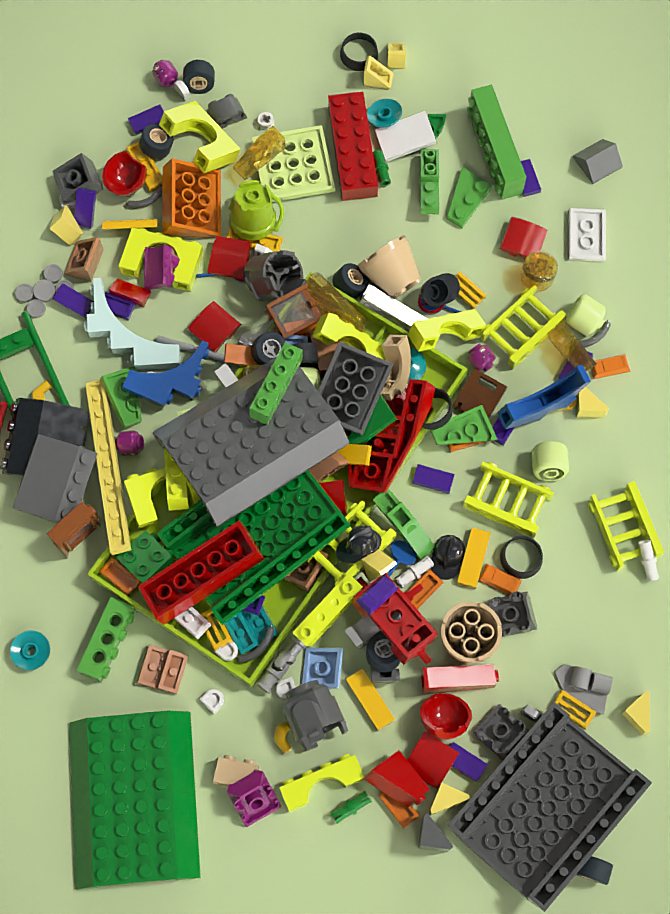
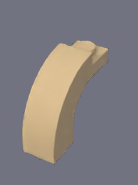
[381,335,411,401]

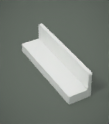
[359,285,427,332]

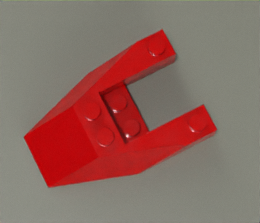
[345,379,436,493]

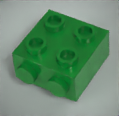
[116,530,175,584]

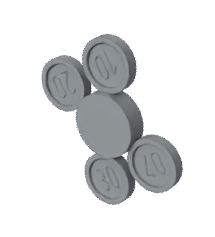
[15,264,74,318]

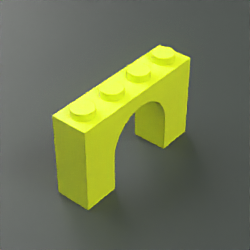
[159,101,240,173]
[119,227,204,292]
[124,466,201,529]

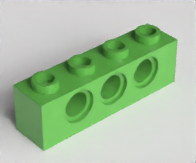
[249,342,303,425]
[77,597,136,682]

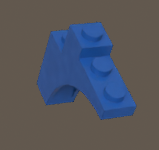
[121,340,210,408]
[497,365,591,429]

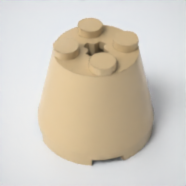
[357,234,422,299]
[441,602,502,663]

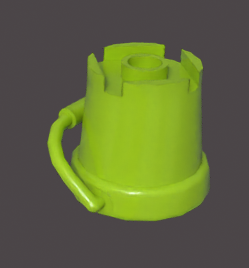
[228,180,284,241]

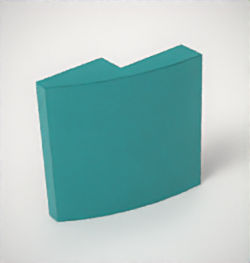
[225,605,279,655]

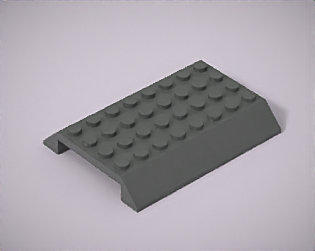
[152,357,350,527]
[447,702,652,912]

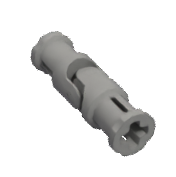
[255,636,306,694]

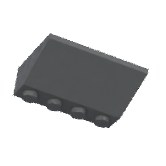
[318,342,394,435]
[12,434,97,523]

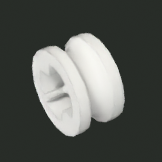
[258,112,274,130]

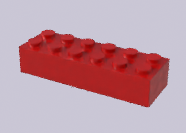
[328,91,378,201]
[138,521,265,624]

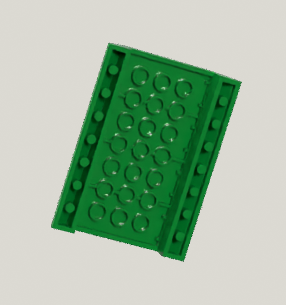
[157,470,351,625]
[69,710,201,890]

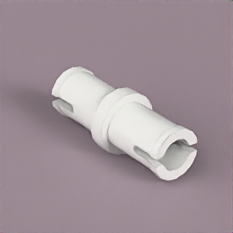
[638,540,659,581]
[395,555,434,588]

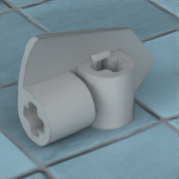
[555,664,613,715]

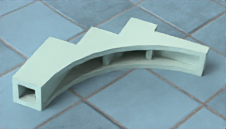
[84,278,181,371]

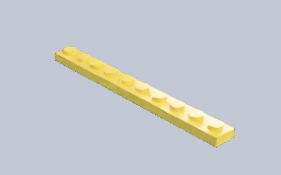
[85,379,131,555]

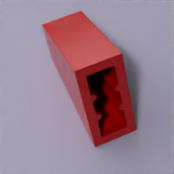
[364,750,430,808]

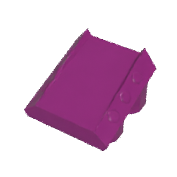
[144,245,180,290]
[226,769,281,827]

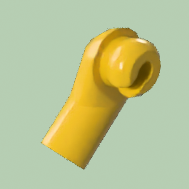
[32,380,52,400]
[274,722,292,754]

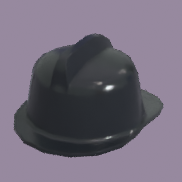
[419,273,460,307]
[336,525,382,564]
[431,535,465,580]

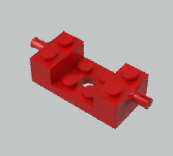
[351,573,438,665]

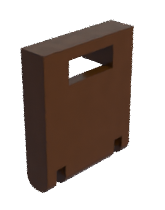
[452,368,507,419]

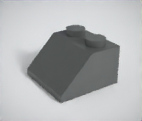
[52,153,104,201]

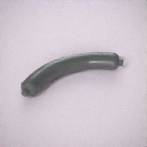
[125,184,162,208]
[572,320,611,348]
[237,625,274,663]

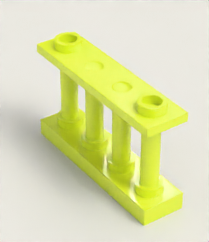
[481,285,567,370]
[463,462,554,538]
[588,481,664,571]
[307,501,397,587]
[292,573,363,647]

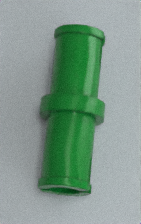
[373,150,391,187]
[331,791,372,824]

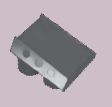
[487,591,537,637]
[473,704,529,761]

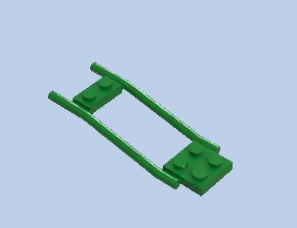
[0,311,70,417]

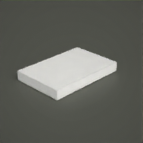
[375,111,437,162]
[568,208,606,262]

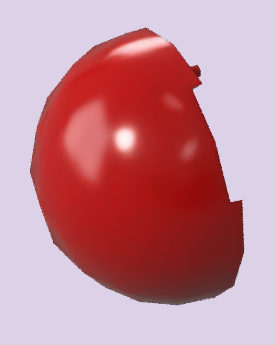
[102,151,147,196]
[420,693,472,740]

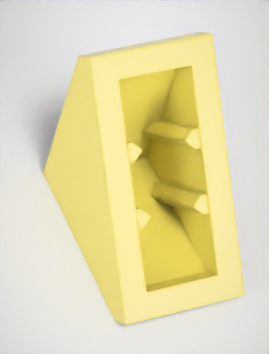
[387,43,406,69]
[364,55,394,89]
[50,205,83,246]
[576,387,609,417]
[362,549,397,582]
[622,691,650,735]
[429,783,470,815]

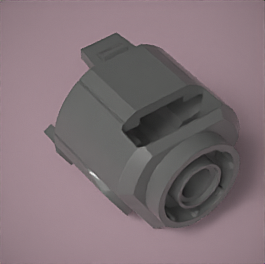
[244,250,307,302]
[282,680,348,751]

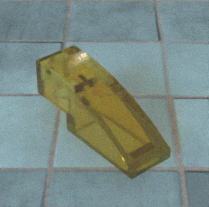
[548,323,597,372]

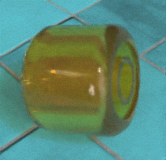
[521,251,558,292]

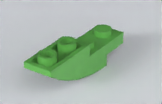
[420,149,439,215]
[372,488,436,560]

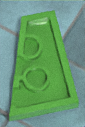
[447,167,493,228]
[100,366,142,429]
[430,405,498,445]

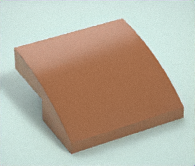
[137,644,189,694]

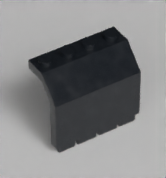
[0,398,90,476]

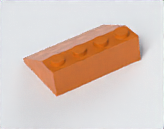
[162,158,221,238]

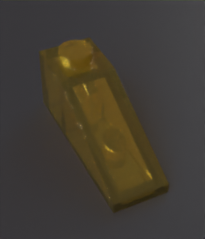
[233,126,286,180]

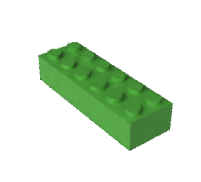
[467,84,526,200]

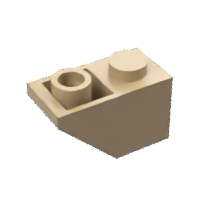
[213,755,259,787]

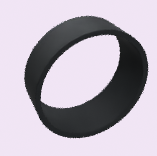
[340,32,378,71]
[422,388,453,430]
[500,536,543,579]

